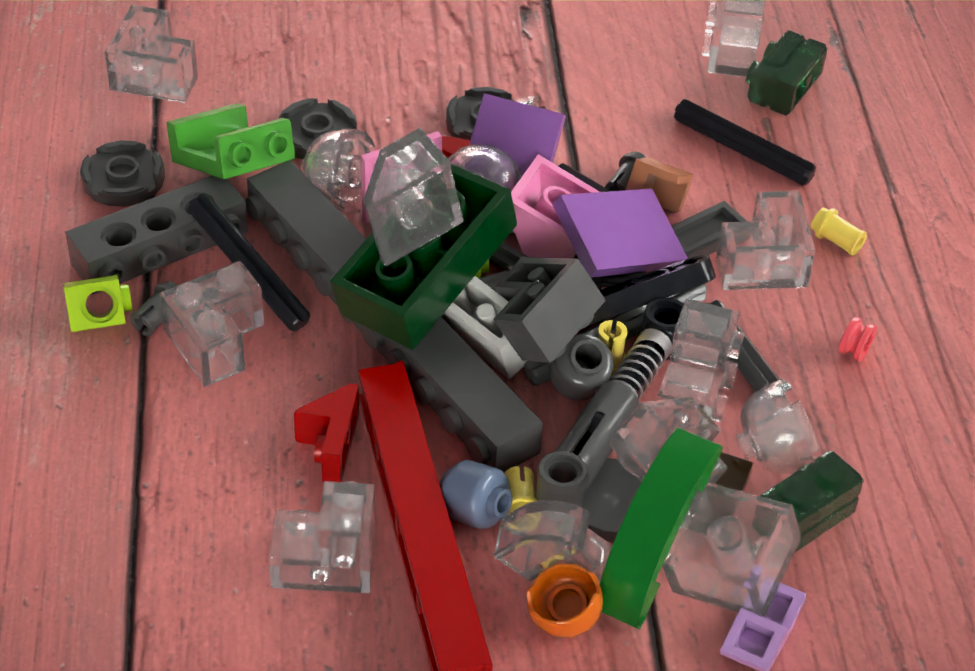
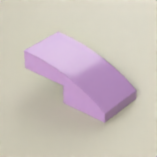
[720,574,806,671]

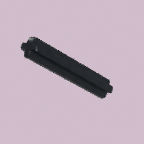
[674,99,816,185]
[188,193,310,332]

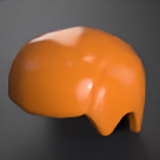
[526,564,603,638]

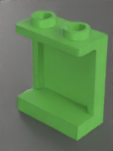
[166,103,295,179]

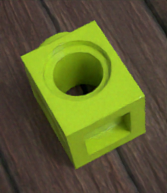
[63,275,133,332]

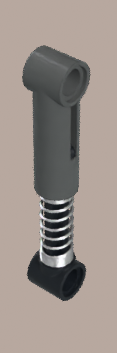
[535,297,690,520]

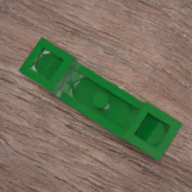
[600,427,723,630]

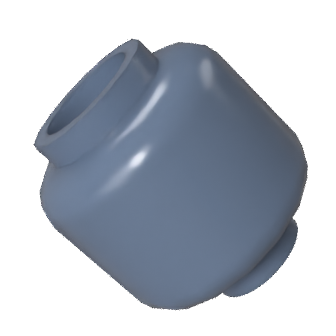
[439,460,512,529]

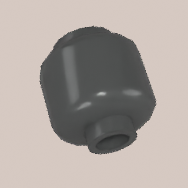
[549,334,614,401]

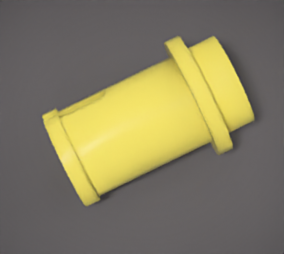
[811,207,867,256]
[598,320,628,377]
[504,466,541,529]

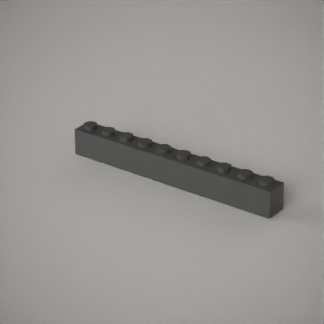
[245,160,543,473]

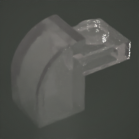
[493,500,613,584]

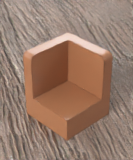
[626,157,693,213]

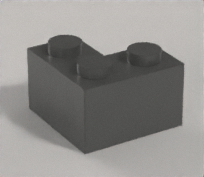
[493,257,606,363]

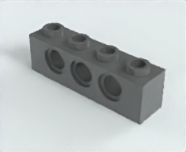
[65,176,248,294]

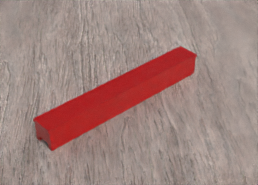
[358,361,493,671]

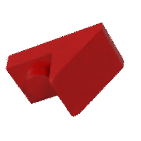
[294,383,359,486]

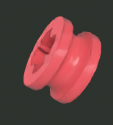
[839,317,877,362]

